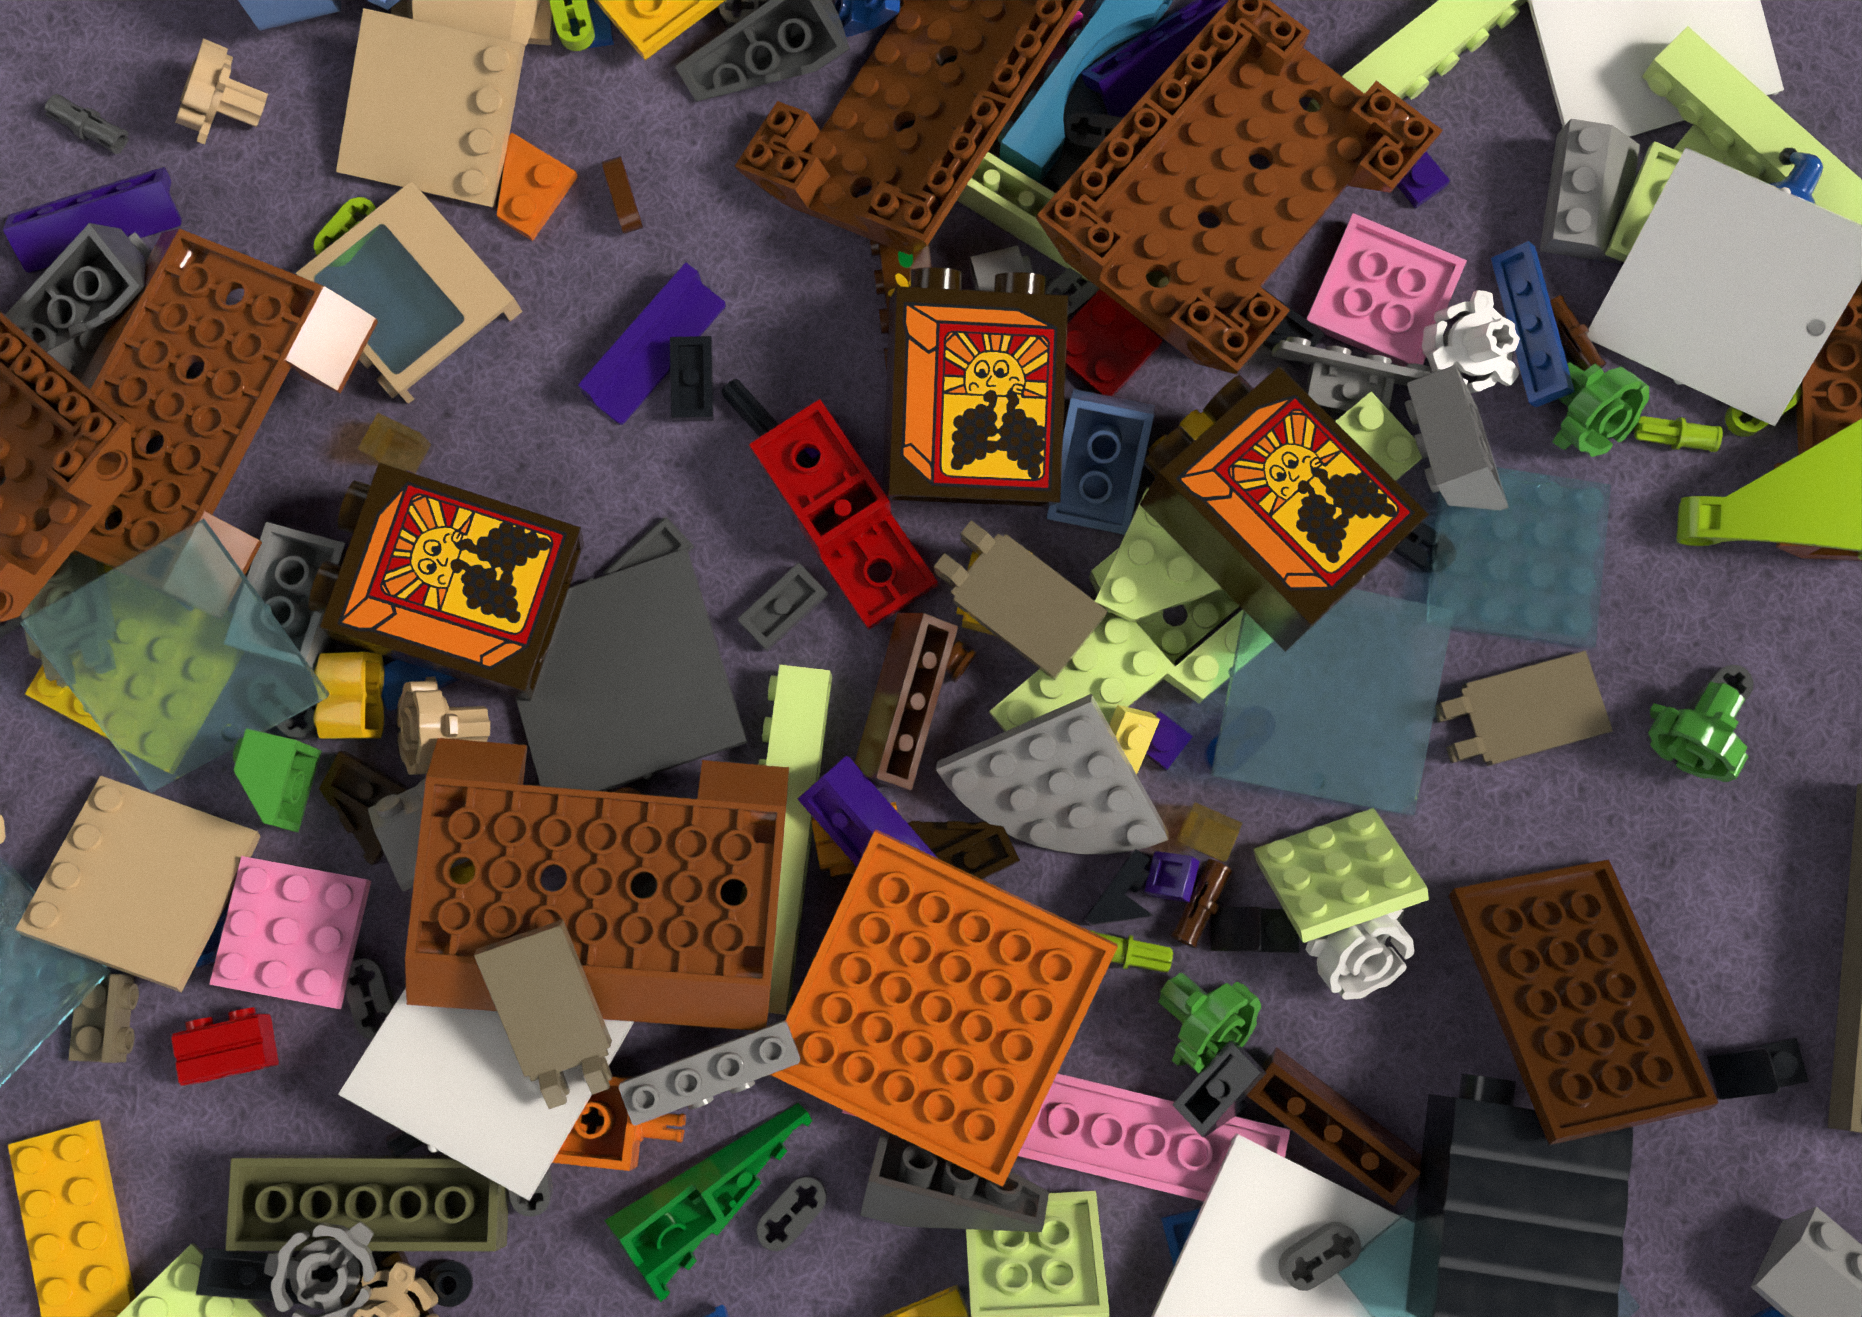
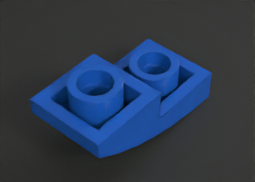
[834,0,900,37]

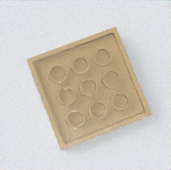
[336,8,525,208]
[15,776,260,993]

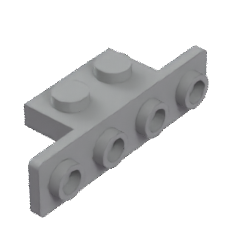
[1271,337,1432,414]
[619,1020,800,1125]

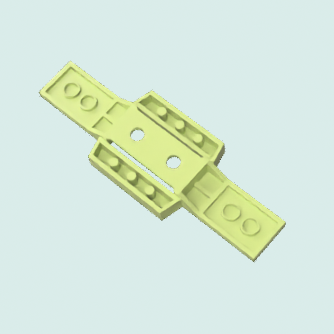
[989,391,1423,731]

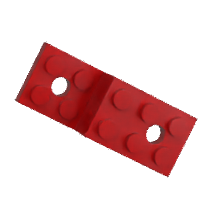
[749,399,938,631]

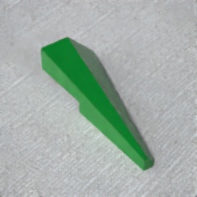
[604,1103,812,1302]

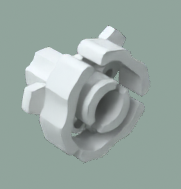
[1422,290,1520,394]
[1305,909,1415,1000]

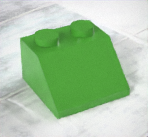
[233,728,322,833]

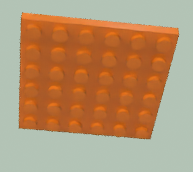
[770,829,1118,1187]

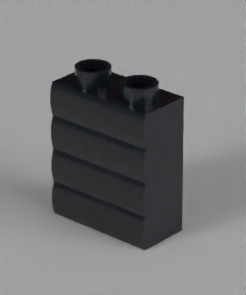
[1405,1073,1633,1317]

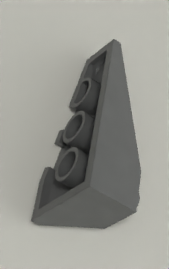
[674,0,850,102]
[5,223,146,352]
[860,1129,1049,1232]

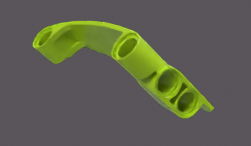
[1676,418,1862,560]

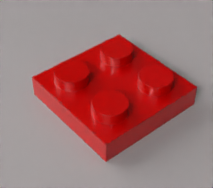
[1066,289,1163,397]

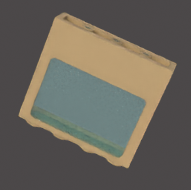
[296,181,522,404]

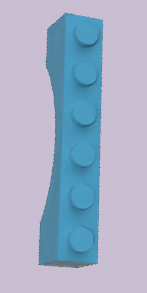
[998,0,1173,184]

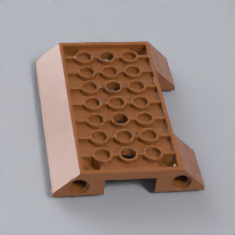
[734,0,1085,255]
[1036,0,1443,374]
[42,228,378,618]
[0,311,132,622]
[405,738,789,1031]

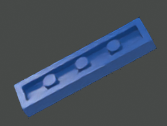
[1491,241,1575,408]

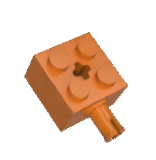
[552,1074,686,1171]

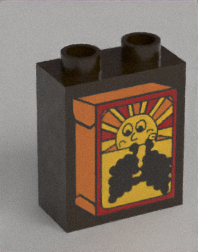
[882,267,1068,507]
[1140,366,1429,652]
[308,463,584,701]

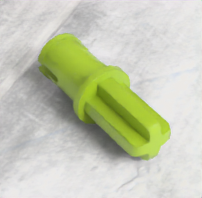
[1634,416,1723,452]
[1090,930,1173,973]

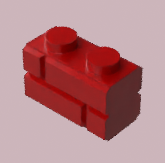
[171,1007,279,1086]

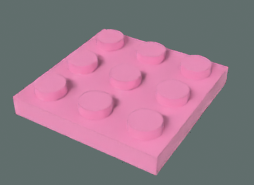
[1306,213,1467,367]
[209,856,371,1009]

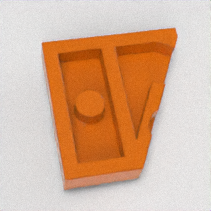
[497,132,578,241]

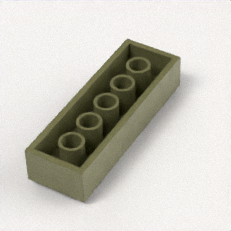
[225,1155,509,1251]

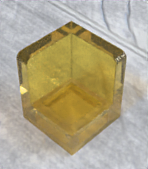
[358,413,431,473]
[1174,802,1243,862]

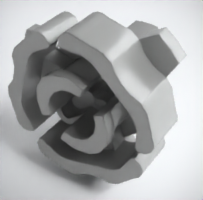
[264,1221,377,1317]

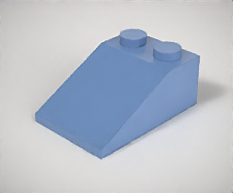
[1046,389,1155,535]

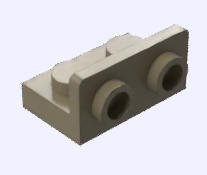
[68,973,139,1063]

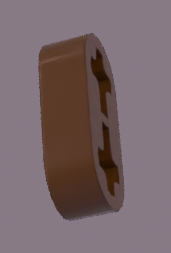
[601,156,643,234]

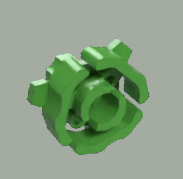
[1552,362,1649,457]
[1648,681,1748,782]
[1158,973,1261,1074]

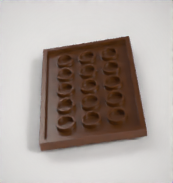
[1448,859,1719,1145]

